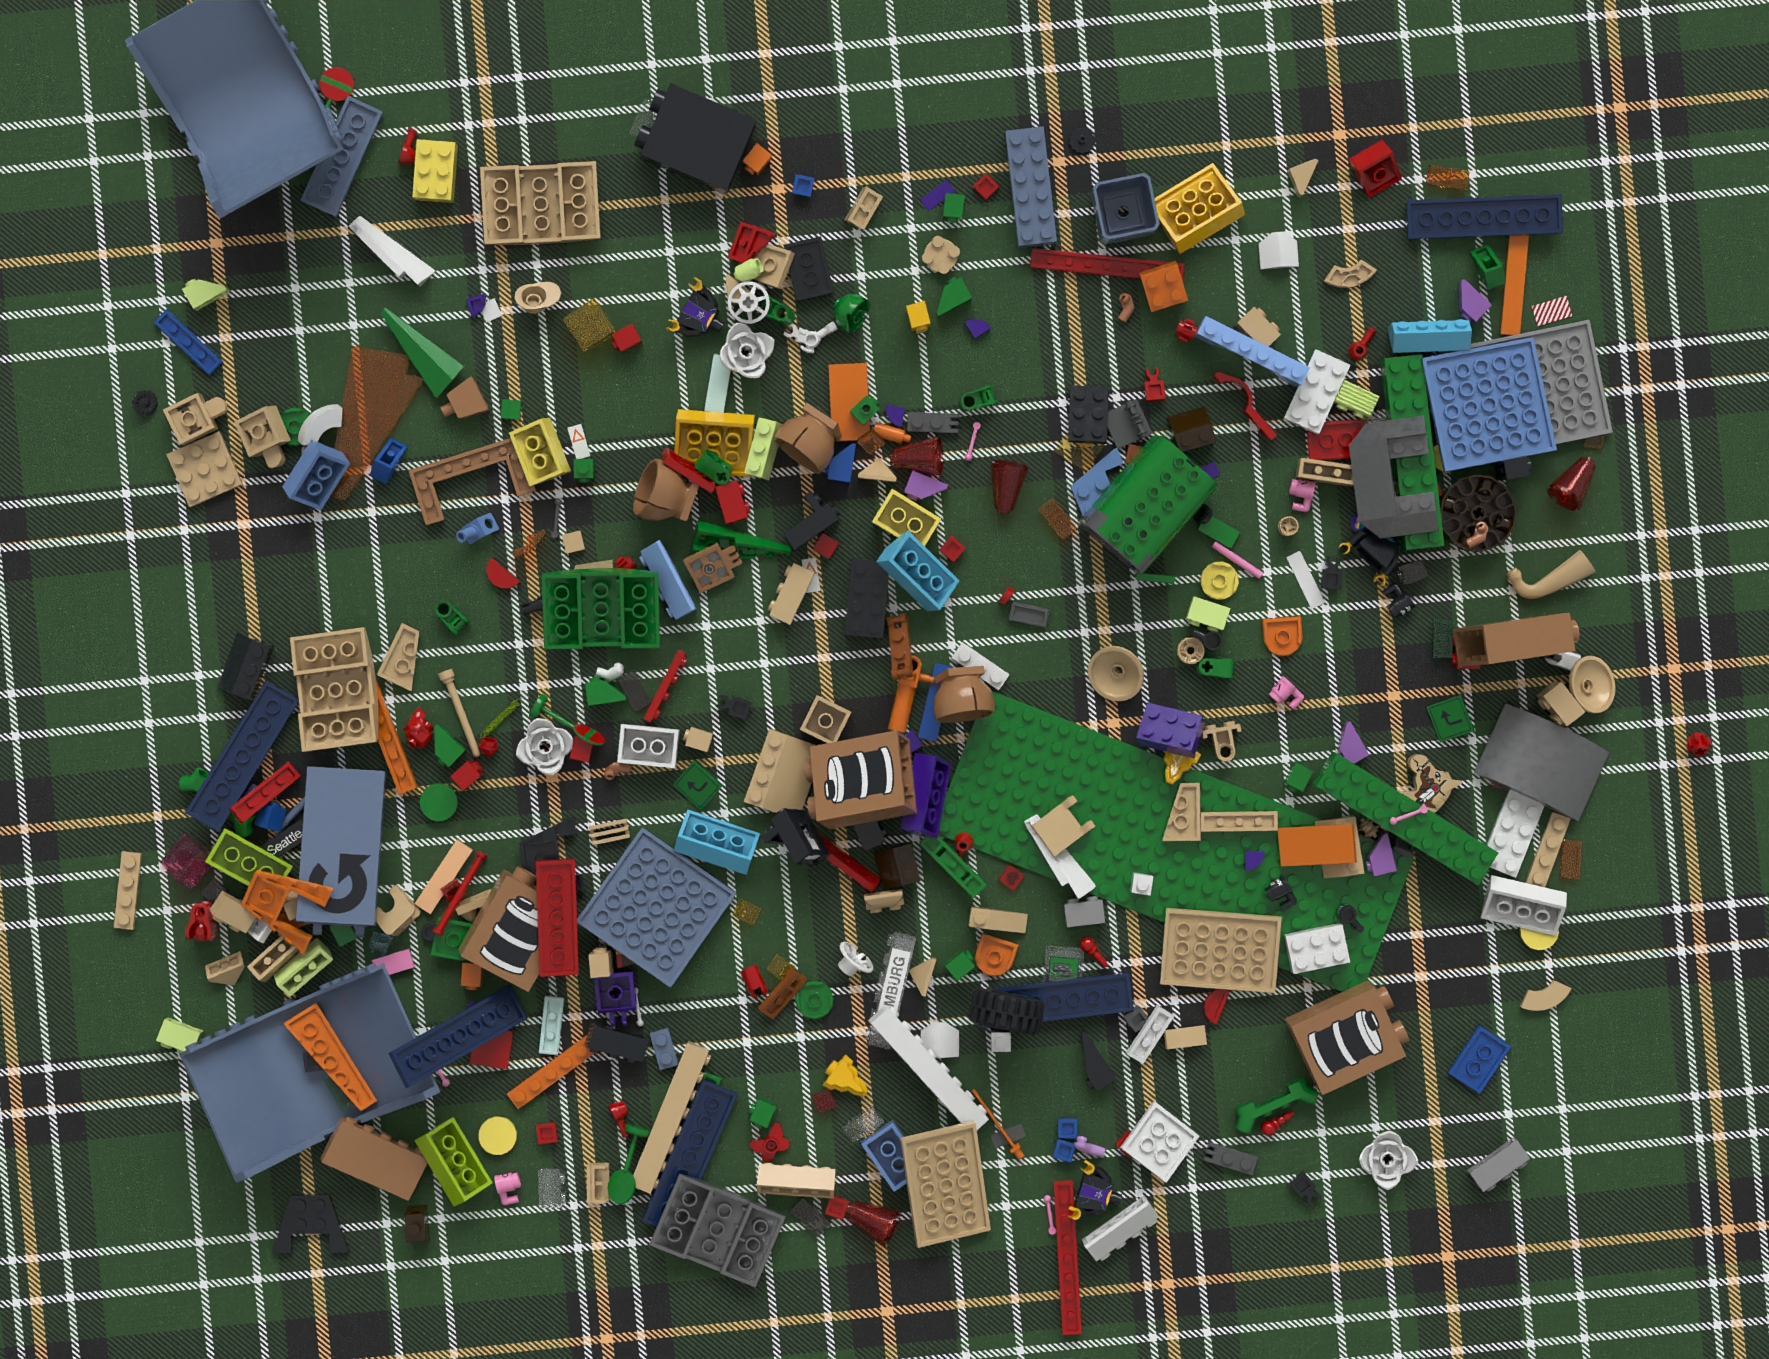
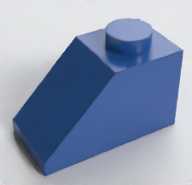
[369,438,408,484]
[824,444,856,483]

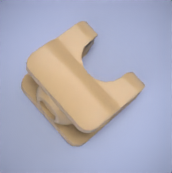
[376,885,421,936]

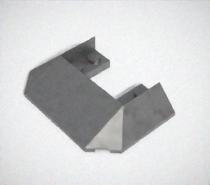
[1349,415,1439,538]

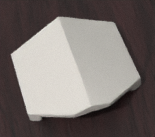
[1258,232,1299,270]
[921,1022,959,1058]

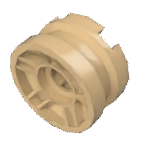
[1177,637,1205,664]

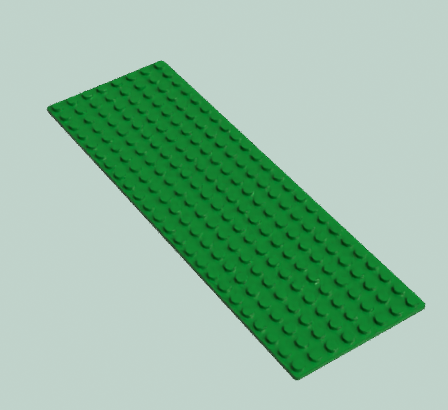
[938,691,1414,992]

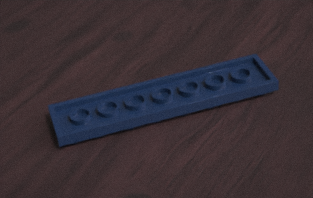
[1406,194,1563,240]
[185,681,299,832]
[981,972,1134,1029]
[388,985,527,1088]
[641,1079,738,1227]

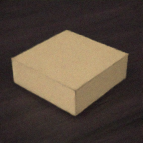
[562,531,585,554]

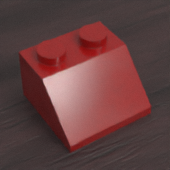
[1349,140,1402,198]

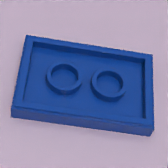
[1447,1025,1511,1094]

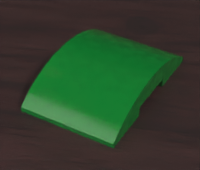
[542,568,660,649]

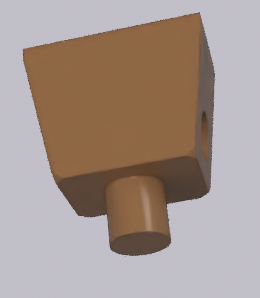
[441,376,490,420]

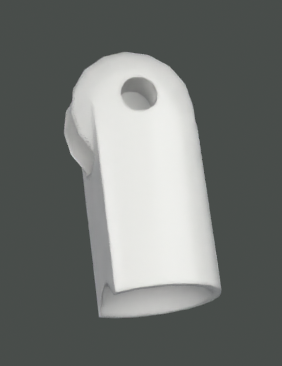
[1545,652,1581,671]

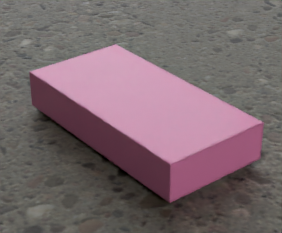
[372,949,415,975]

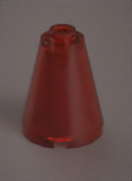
[890,437,944,475]
[1547,457,1596,511]
[990,460,1029,514]
[846,1201,901,1247]

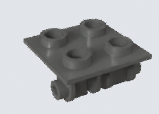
[1107,399,1153,449]

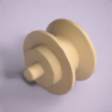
[1358,818,1379,838]

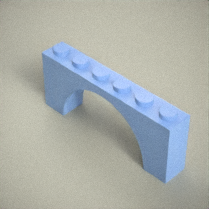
[1194,316,1310,387]

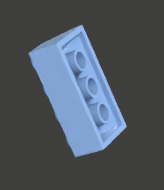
[639,540,697,620]

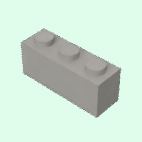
[1467,1137,1530,1192]

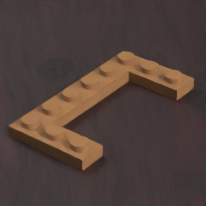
[408,438,536,526]

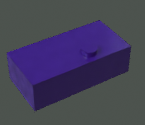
[900,753,952,838]

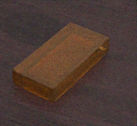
[1559,840,1582,879]

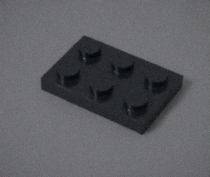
[784,236,834,302]
[1068,385,1109,444]

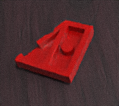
[727,222,775,263]

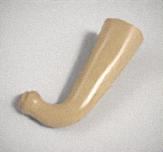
[1507,550,1596,599]

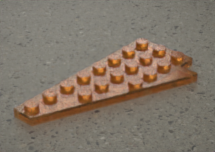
[329,346,423,500]

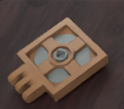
[683,543,742,594]

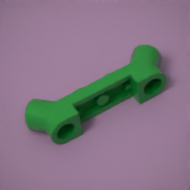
[179,768,257,837]
[1235,1077,1318,1134]

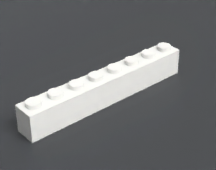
[868,1005,989,1130]

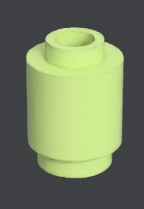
[734,258,764,283]

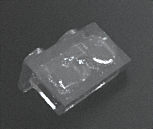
[538,1168,566,1209]

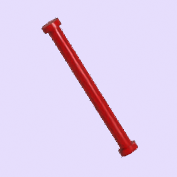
[432,851,488,937]

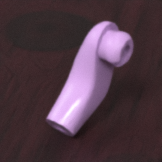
[1074,1136,1105,1157]

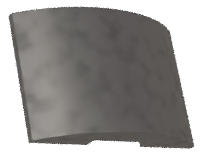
[1474,703,1609,822]
[649,1173,786,1288]

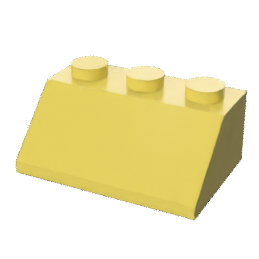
[509,418,571,486]

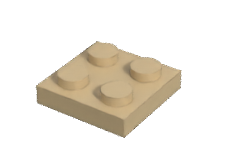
[753,244,795,289]

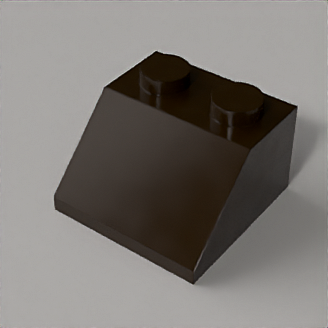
[1167,407,1217,453]
[874,843,921,889]

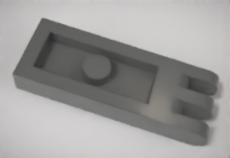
[907,412,960,433]
[1203,1141,1258,1175]

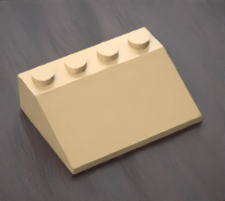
[744,729,816,813]

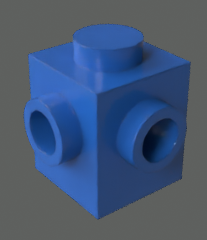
[254,801,287,831]

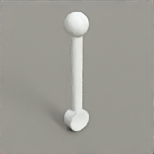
[636,987,644,1027]

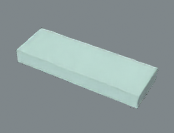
[704,354,731,413]
[539,996,564,1055]

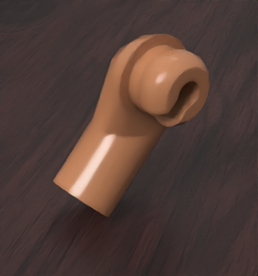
[1118,293,1135,323]
[1465,521,1488,549]
[604,762,632,780]

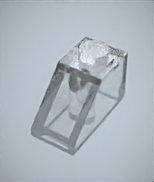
[841,1105,884,1143]

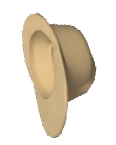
[515,282,561,314]

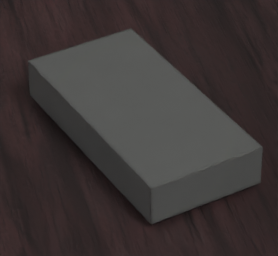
[1008,601,1050,628]

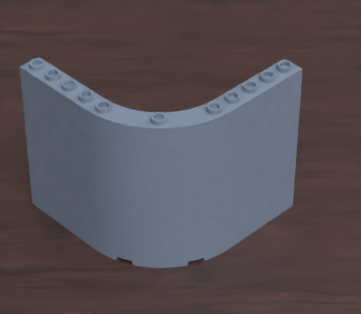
[125,0,344,218]
[179,963,440,1183]

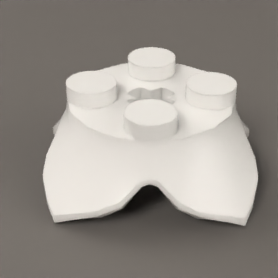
[720,323,774,378]
[516,718,573,775]
[1359,1131,1418,1190]

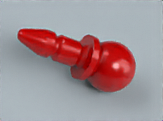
[1080,937,1108,967]
[1261,1111,1294,1136]

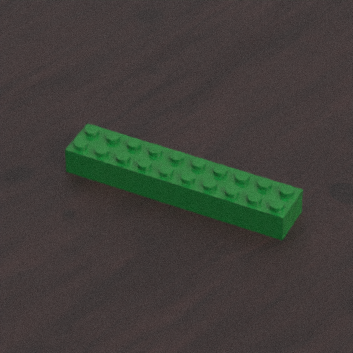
[1380,354,1444,551]
[1312,751,1498,886]

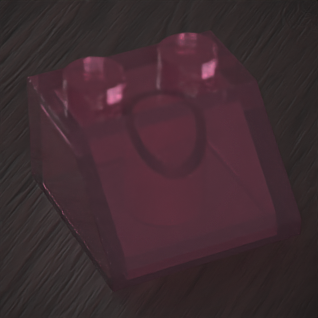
[161,832,211,890]

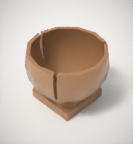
[773,403,842,474]
[633,458,699,522]
[933,666,995,723]

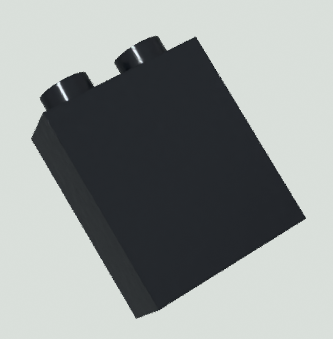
[634,83,756,196]

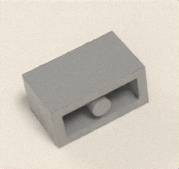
[1063,896,1105,927]

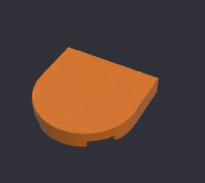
[1262,616,1302,656]
[975,933,1019,976]

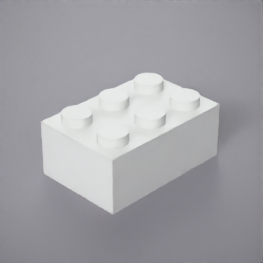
[617,724,680,768]
[1283,923,1350,974]

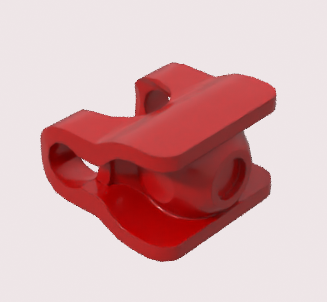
[185,901,218,941]

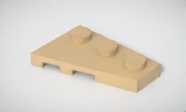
[1162,783,1201,841]

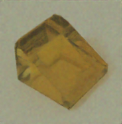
[733,898,762,925]
[766,954,796,981]

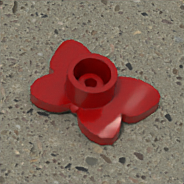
[749,1122,789,1162]

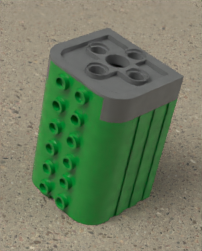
[1077,435,1218,575]

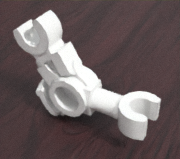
[784,322,838,353]

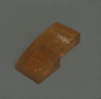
[1425,165,1470,191]
[1038,497,1078,541]
[512,529,548,559]

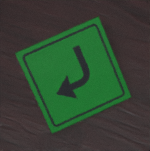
[1427,695,1475,742]
[673,760,722,810]

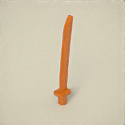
[972,1089,1024,1160]

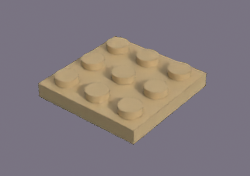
[166,431,243,507]

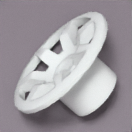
[728,281,770,324]
[838,942,873,976]

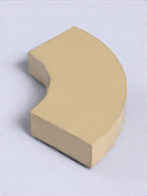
[1324,260,1377,288]
[1520,980,1571,1011]

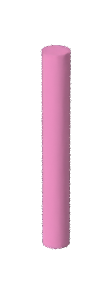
[1212,541,1263,579]

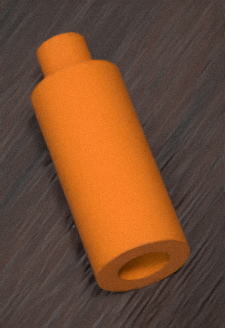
[872,422,911,444]

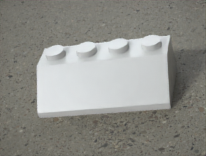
[1481,875,1567,936]
[1082,1196,1159,1261]

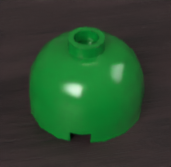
[834,294,870,333]

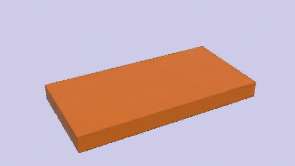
[829,363,870,442]
[1278,824,1357,866]

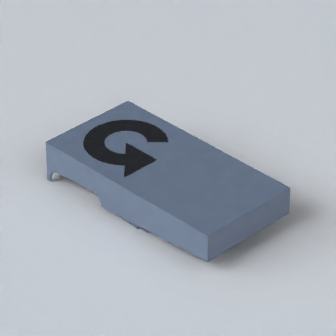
[296,767,386,937]

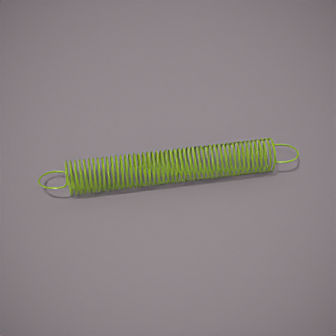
[480,698,522,738]

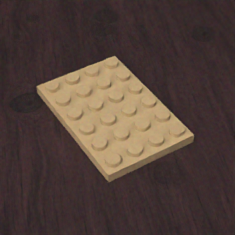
[1160,908,1282,993]
[900,1121,991,1248]

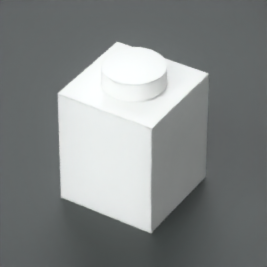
[1130,872,1153,896]
[991,1030,1011,1052]

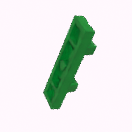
[919,835,987,898]

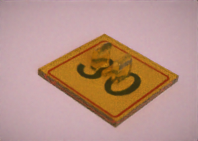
[1055,432,1105,472]

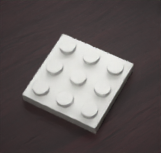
[1120,1101,1199,1183]

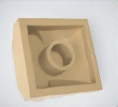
[864,889,904,913]

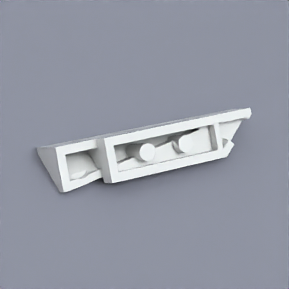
[349,216,435,287]
[1024,815,1095,899]

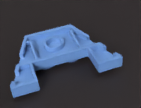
[1070,448,1123,516]

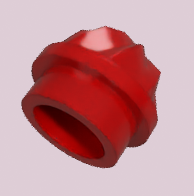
[479,737,498,756]

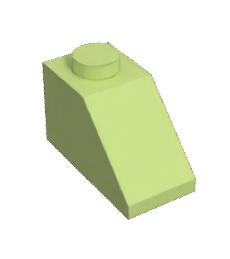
[182,279,230,311]

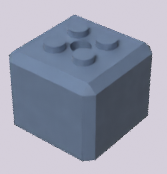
[1090,173,1160,245]

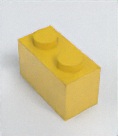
[906,301,931,334]

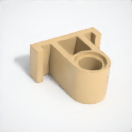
[1201,721,1241,761]

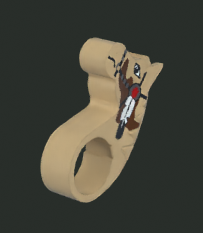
[1374,754,1462,831]

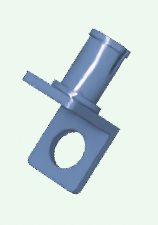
[456,513,499,544]

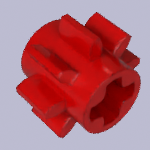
[1175,318,1198,343]
[615,556,637,569]
[1686,732,1711,756]

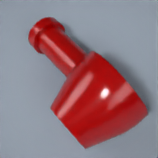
[398,128,417,164]
[1348,327,1377,361]
[954,832,973,858]
[608,1102,630,1138]

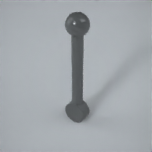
[551,498,562,538]

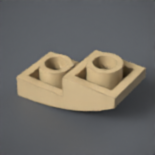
[1164,1025,1207,1049]

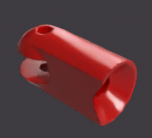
[740,965,767,1000]

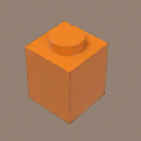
[743,143,772,175]
[461,961,484,990]

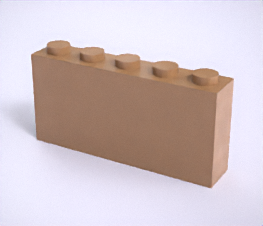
[320,1116,427,1201]

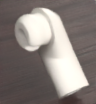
[595,663,624,681]

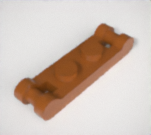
[887,612,913,680]

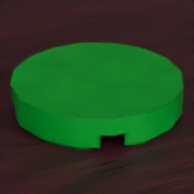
[280,408,309,446]
[419,783,458,821]
[795,980,834,1019]

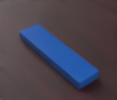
[153,309,223,376]
[918,663,954,742]

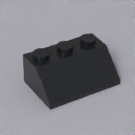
[217,633,274,700]

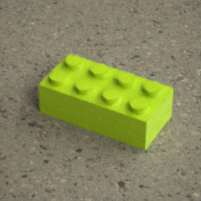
[205,828,293,887]
[414,1117,492,1206]

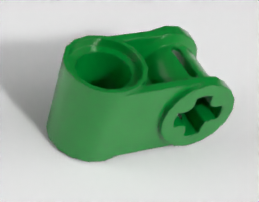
[756,295,795,326]
[959,384,998,412]
[694,449,732,485]
[435,600,470,635]
[1196,658,1234,679]

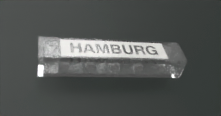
[865,931,916,1050]

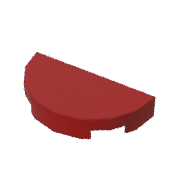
[486,557,521,589]
[1204,989,1230,1025]

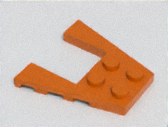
[241,870,334,954]

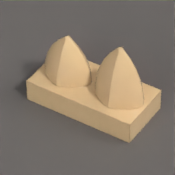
[456,889,492,923]

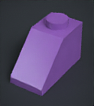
[1458,279,1491,323]
[904,471,948,502]
[1338,721,1369,763]
[1365,833,1397,876]

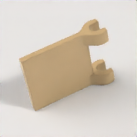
[1031,795,1095,857]

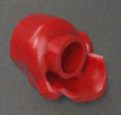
[403,707,434,748]

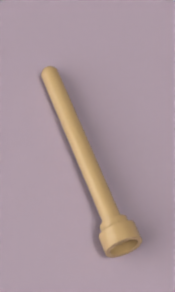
[438,669,480,757]

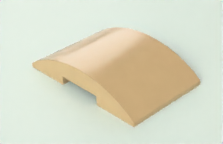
[480,161,600,245]
[290,627,379,752]

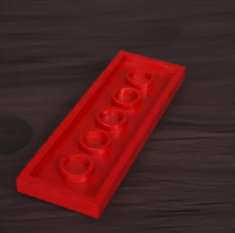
[535,859,579,977]

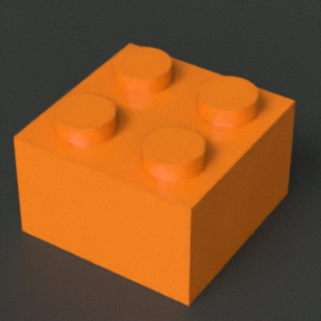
[1139,261,1188,312]

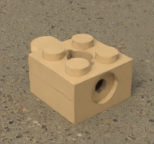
[163,393,228,446]
[234,406,291,468]

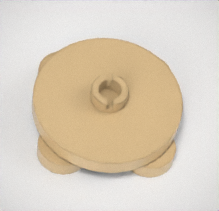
[922,236,960,274]

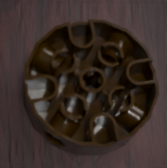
[1439,475,1517,552]

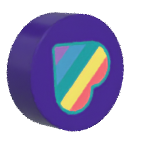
[1350,514,1366,533]

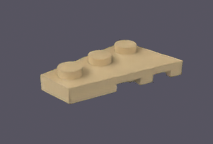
[377,623,419,691]

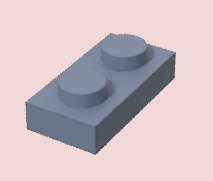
[650,1027,679,1070]

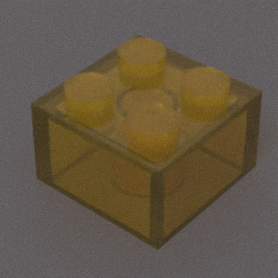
[563,298,617,353]

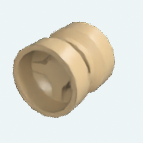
[1277,516,1299,536]

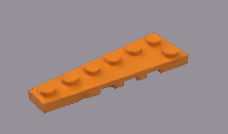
[284,1003,377,1111]

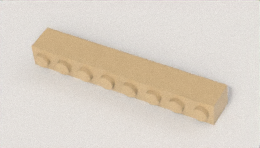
[633,1041,711,1194]

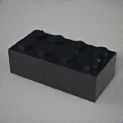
[845,558,889,639]

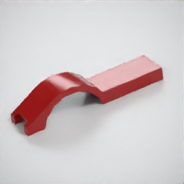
[1213,372,1277,441]

